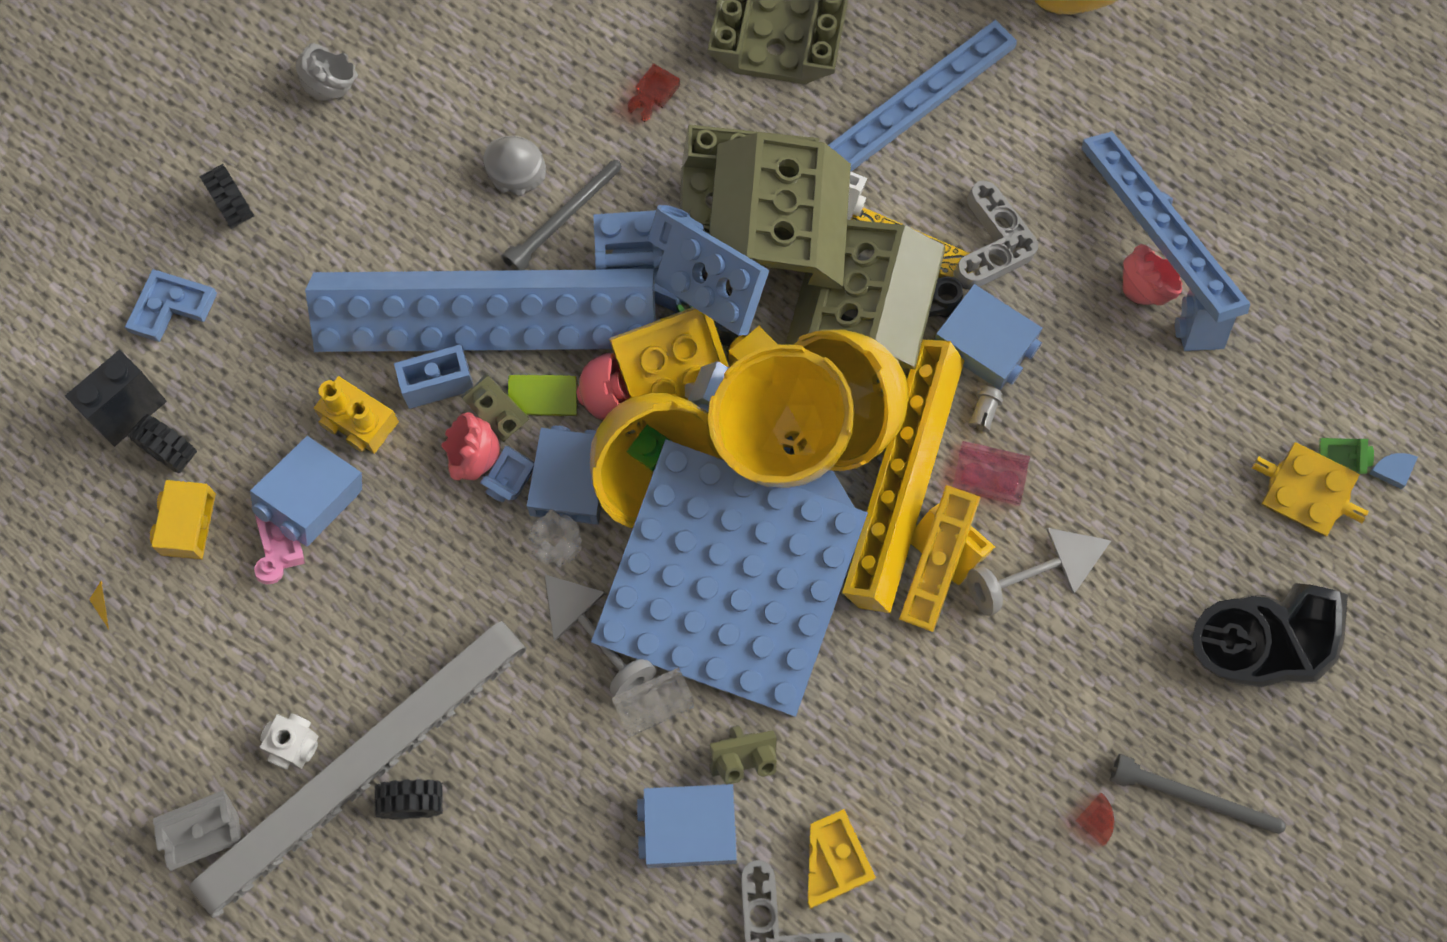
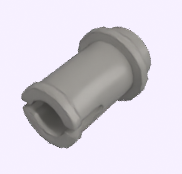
[968,386,1003,432]

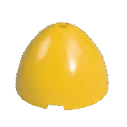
[791,330,909,471]
[708,345,854,488]
[590,393,723,528]

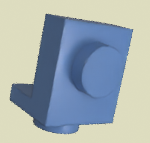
[480,446,534,502]

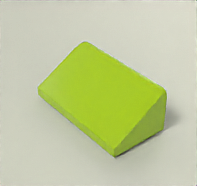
[508,375,578,416]

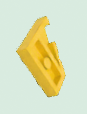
[808,809,876,909]

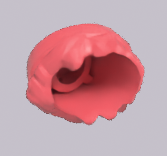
[1123,244,1183,306]
[441,412,501,481]

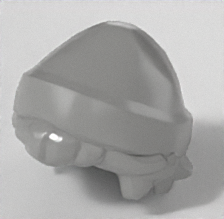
[295,43,358,101]
[484,136,546,196]

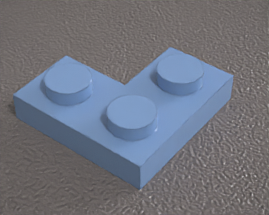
[125,269,217,342]

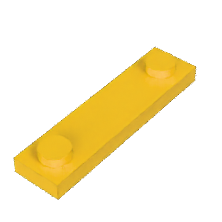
[899,485,981,632]

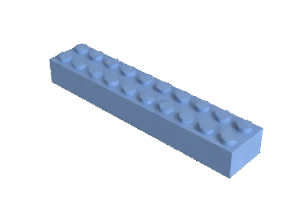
[305,269,656,352]

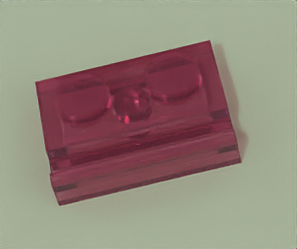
[952,441,1030,506]

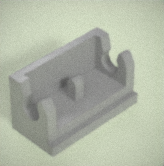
[153,790,242,871]

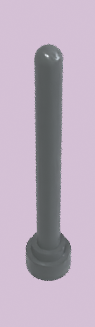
[501,160,621,270]
[1110,754,1286,834]

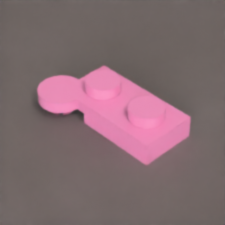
[254,514,305,585]

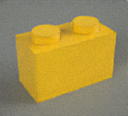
[150,480,216,560]

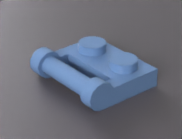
[593,211,663,270]

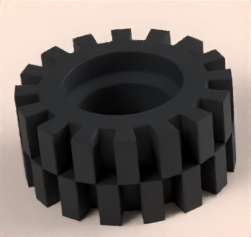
[199,164,254,229]
[128,413,197,473]
[375,779,443,820]

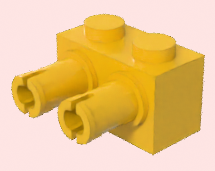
[313,376,399,454]

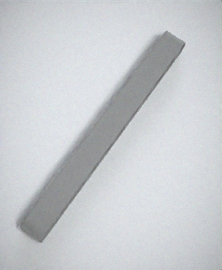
[189,621,527,918]

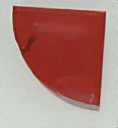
[1075,792,1114,846]

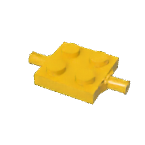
[1251,442,1369,537]

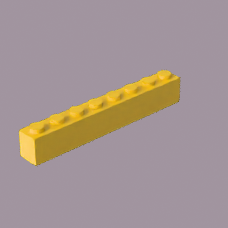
[842,339,964,613]

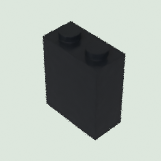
[65,349,167,447]

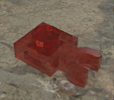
[627,63,680,122]

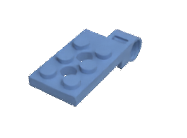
[648,205,769,336]

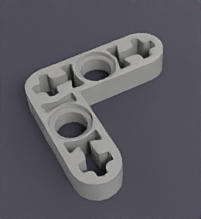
[953,181,1038,289]
[741,860,854,942]

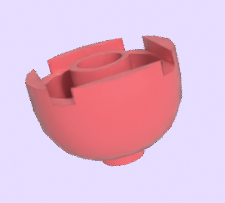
[576,353,630,420]

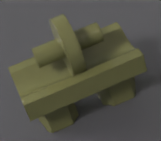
[461,373,529,442]
[709,725,777,785]

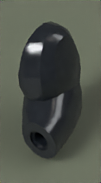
[1192,583,1348,688]

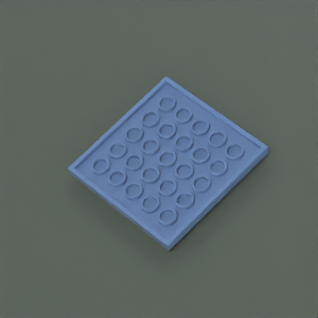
[591,439,868,717]

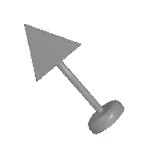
[967,528,1112,616]
[545,575,656,702]

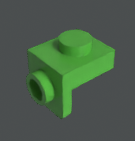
[1318,438,1374,474]

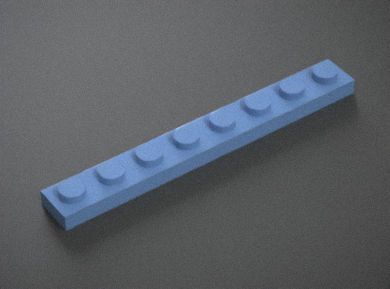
[828,20,1017,172]
[1082,131,1251,323]

